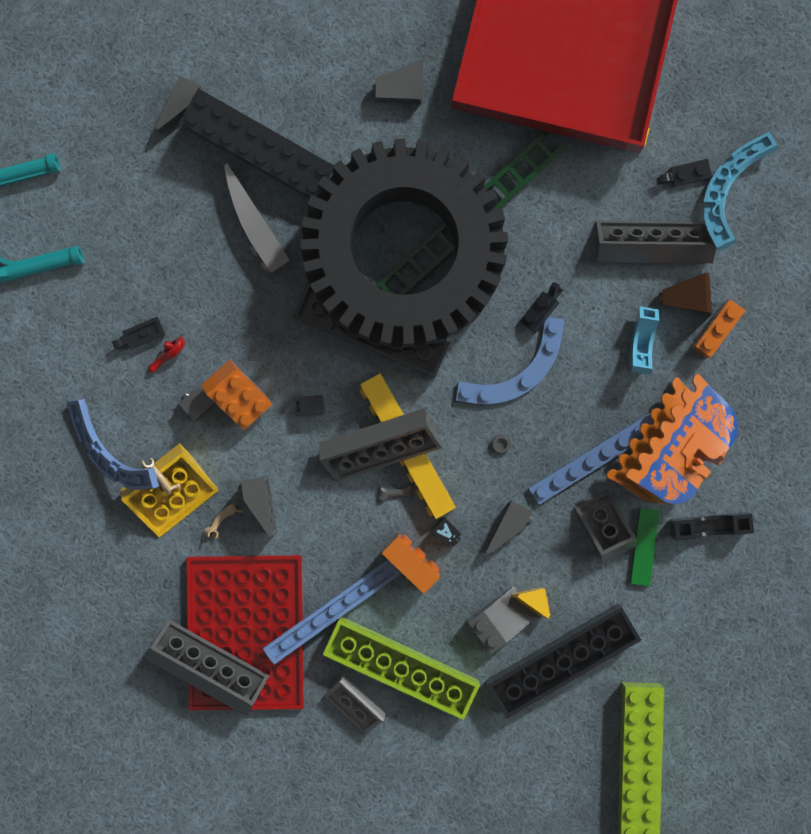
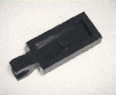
[657,159,712,187]
[520,282,563,333]
[112,317,166,350]

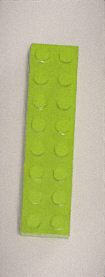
[323,616,480,720]
[617,682,664,834]

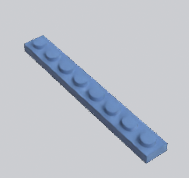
[529,408,661,504]
[263,559,400,664]

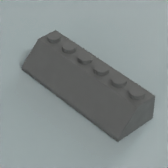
[596,220,716,264]
[319,408,442,482]
[146,620,269,716]

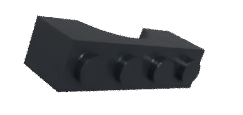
[670,512,754,540]

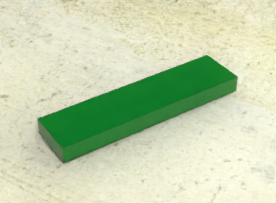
[630,507,659,586]

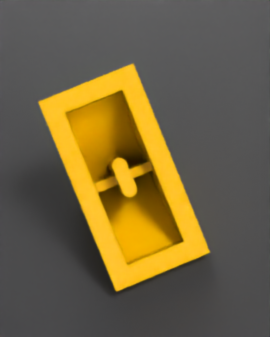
[511,588,550,619]

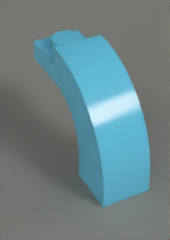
[629,306,659,375]

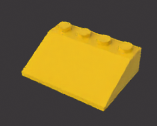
[120,443,219,538]

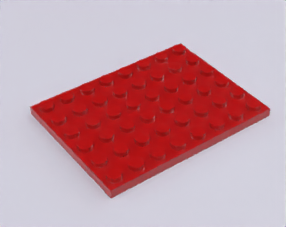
[187,555,304,711]

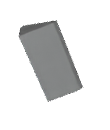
[324,674,385,735]

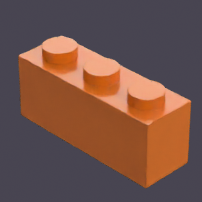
[691,299,746,359]

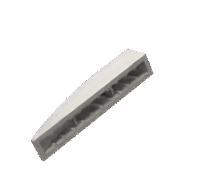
[224,164,292,275]

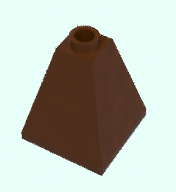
[659,273,712,315]

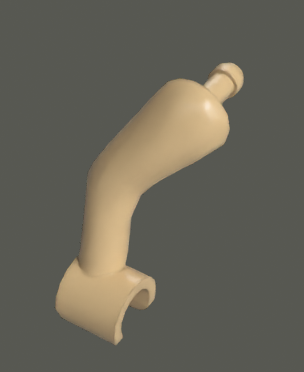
[141,458,180,495]
[204,504,243,539]

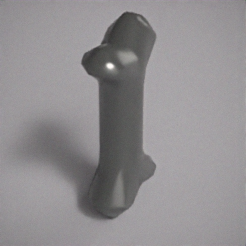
[378,483,414,502]

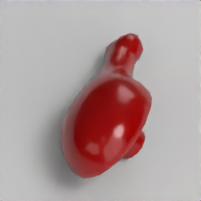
[148,337,185,373]

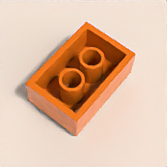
[201,359,273,430]
[382,533,440,594]

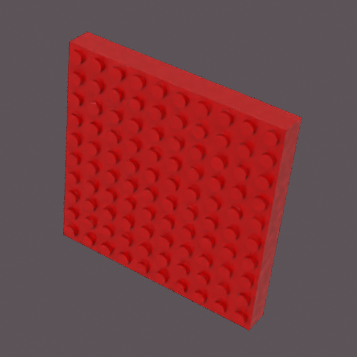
[451,0,678,154]

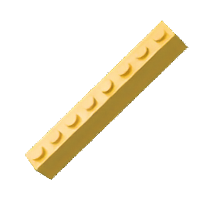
[359,373,456,519]

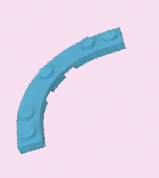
[704,132,779,252]

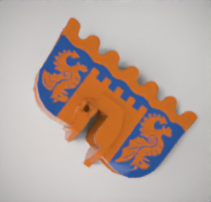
[606,374,738,504]

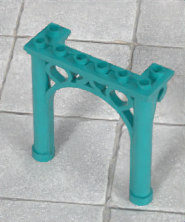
[0,153,84,283]

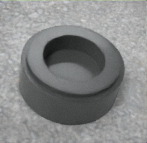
[492,435,511,454]

